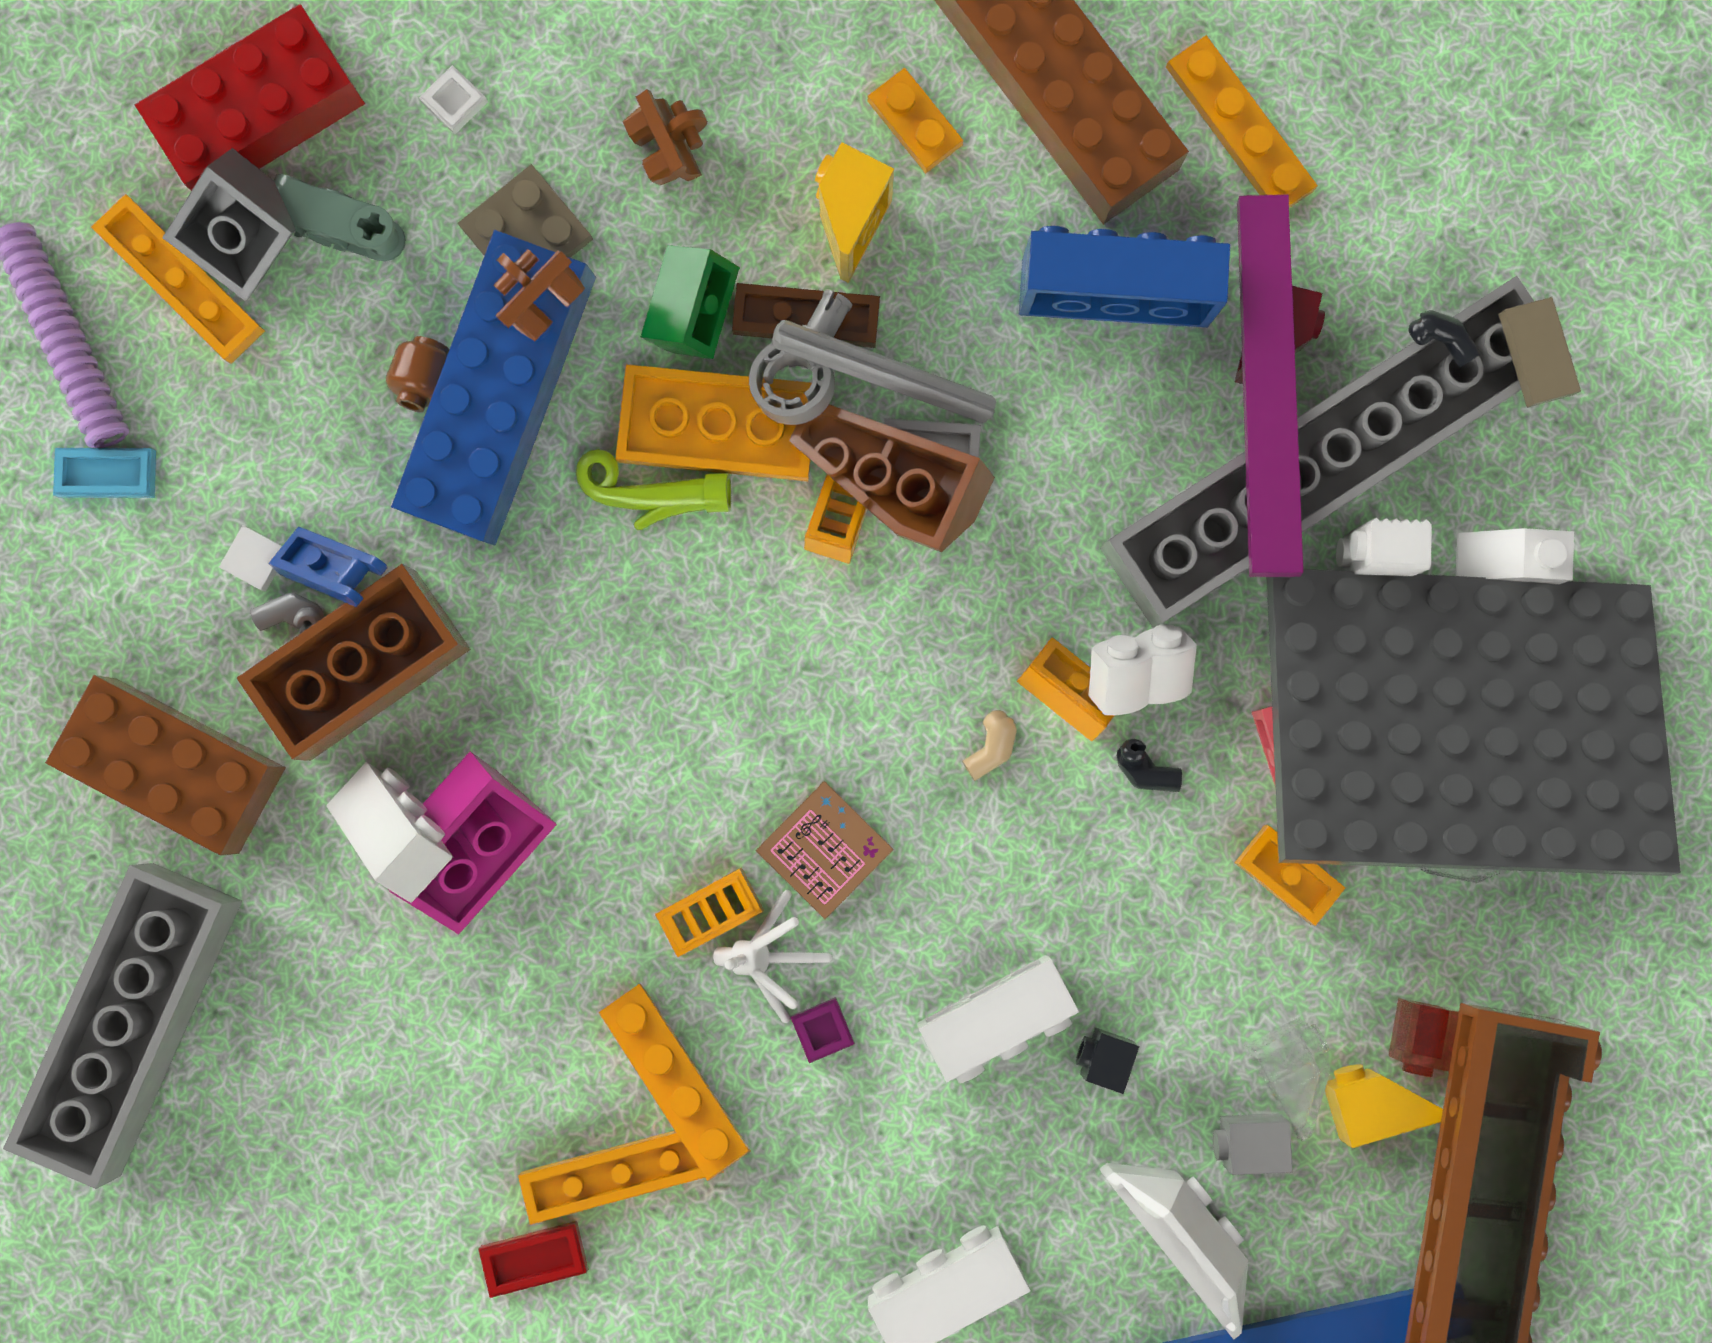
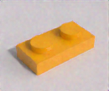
[867,68,963,174]
[1234,825,1346,926]

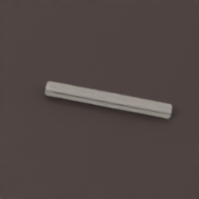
[772,320,996,423]

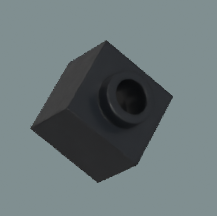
[1076,1027,1140,1094]

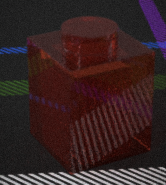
[1388,998,1459,1077]

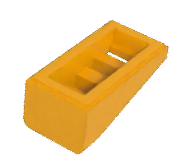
[804,475,867,564]
[655,867,764,957]

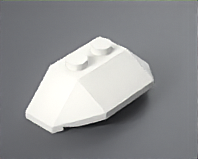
[1099,1163,1248,1339]

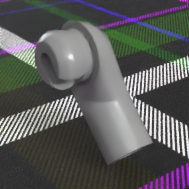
[250,593,324,633]

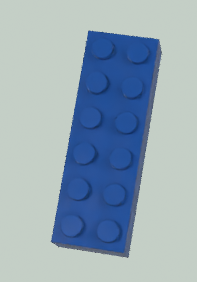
[391,230,596,546]

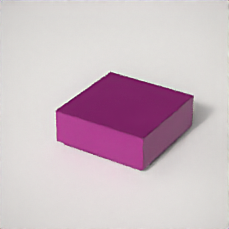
[790,997,855,1063]

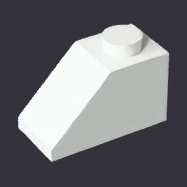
[1455,528,1574,584]

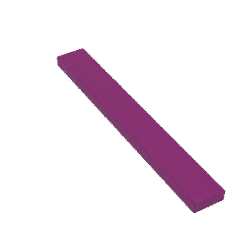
[1237,194,1303,577]

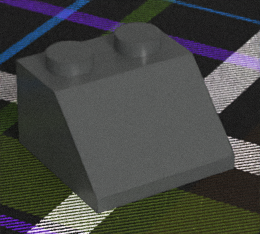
[162,148,296,301]

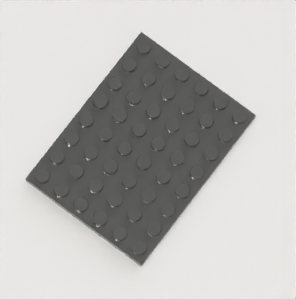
[1266,569,1681,876]

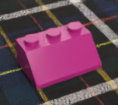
[388,751,557,934]

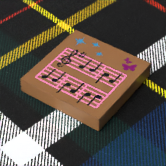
[755,781,894,919]

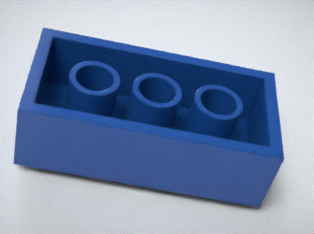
[1019,226,1230,328]

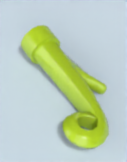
[576,449,731,530]

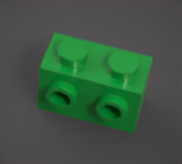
[640,245,740,359]

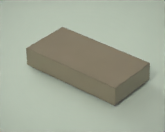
[1499,297,1581,408]

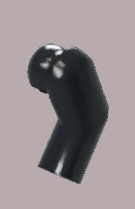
[1408,310,1481,368]
[1116,739,1182,792]

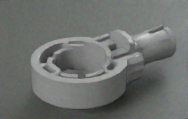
[749,290,852,425]

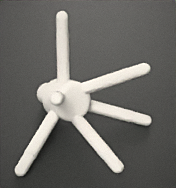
[713,890,833,1023]

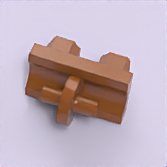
[623,89,708,185]
[494,249,585,341]

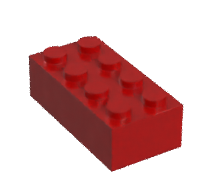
[134,4,365,191]

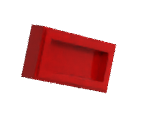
[478,1221,589,1298]

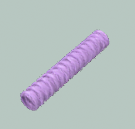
[0,222,129,448]

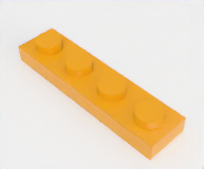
[1166,35,1318,208]
[91,194,265,364]
[599,984,751,1181]
[518,1130,724,1225]

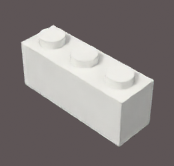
[326,762,453,903]
[917,955,1079,1084]
[868,1225,1030,1343]

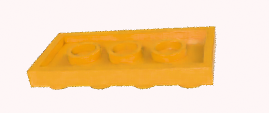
[615,364,812,482]

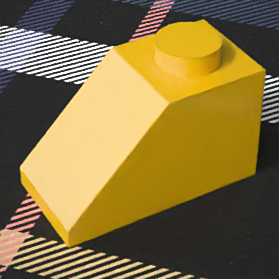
[1322,1064,1443,1148]

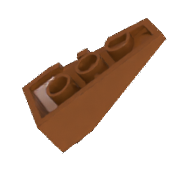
[789,401,995,552]

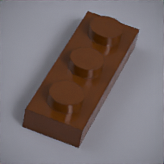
[732,283,880,348]

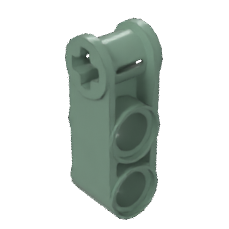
[274,174,406,262]

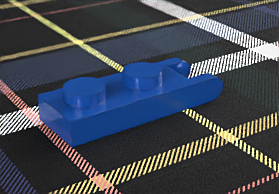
[268,526,388,607]

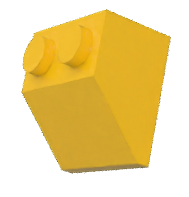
[815,142,894,283]

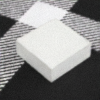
[419,65,488,134]
[219,525,282,592]

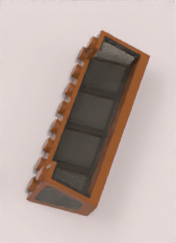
[1405,1003,1602,1343]

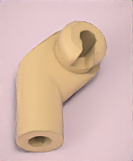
[962,710,1017,781]

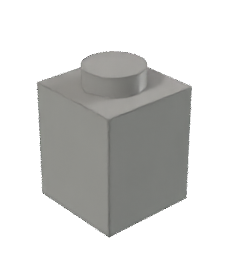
[1213,1113,1293,1175]

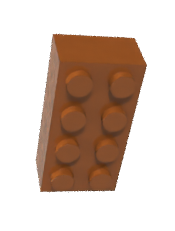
[237,564,471,761]
[45,675,286,855]

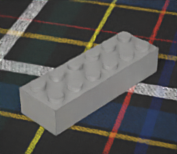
[3,863,242,1189]

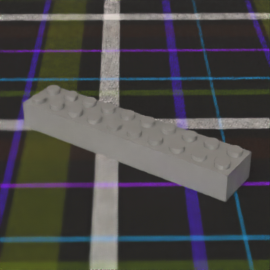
[1100,276,1572,628]

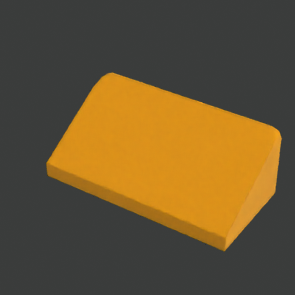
[1017,637,1115,742]

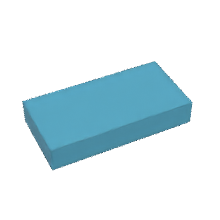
[53,448,156,498]

